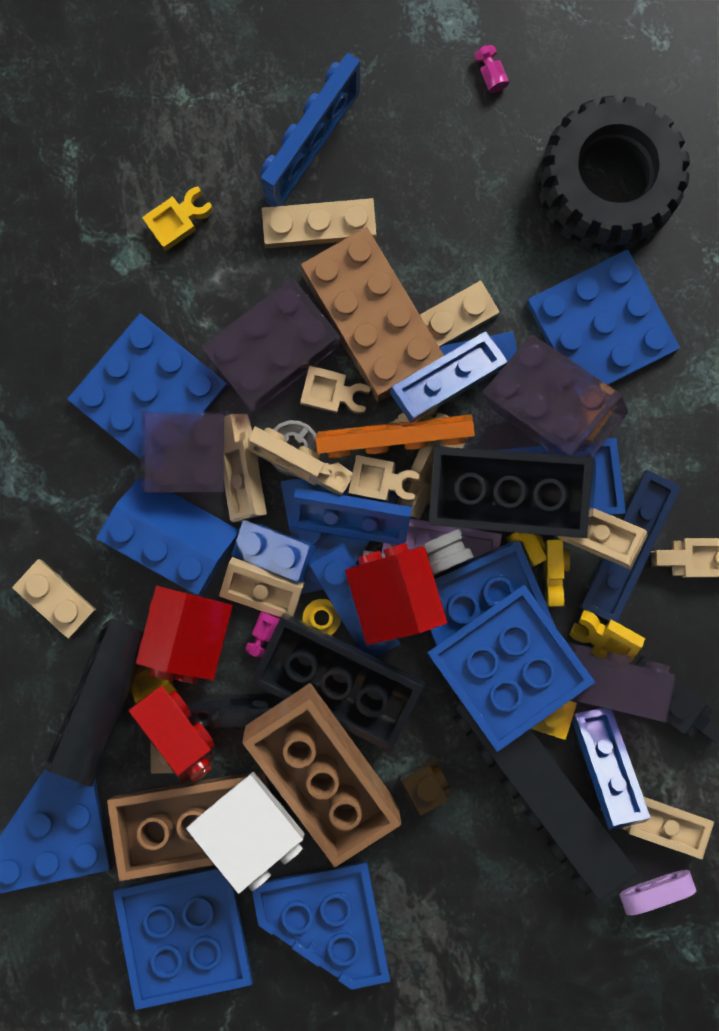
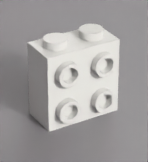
[186,771,305,894]

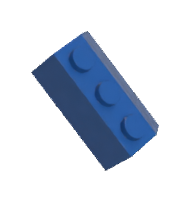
[96,475,239,597]

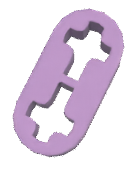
[619,870,697,915]

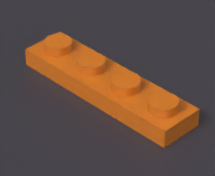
[315,414,475,458]

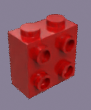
[345,543,447,645]
[136,586,233,684]
[128,685,215,784]

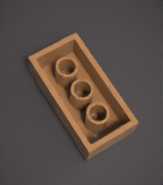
[301,227,444,403]
[242,683,401,867]
[107,770,273,881]

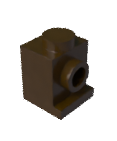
[400,757,452,816]

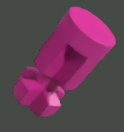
[475,45,509,93]
[245,611,280,658]

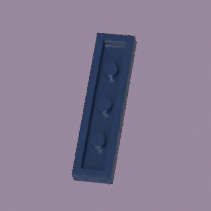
[579,470,682,622]

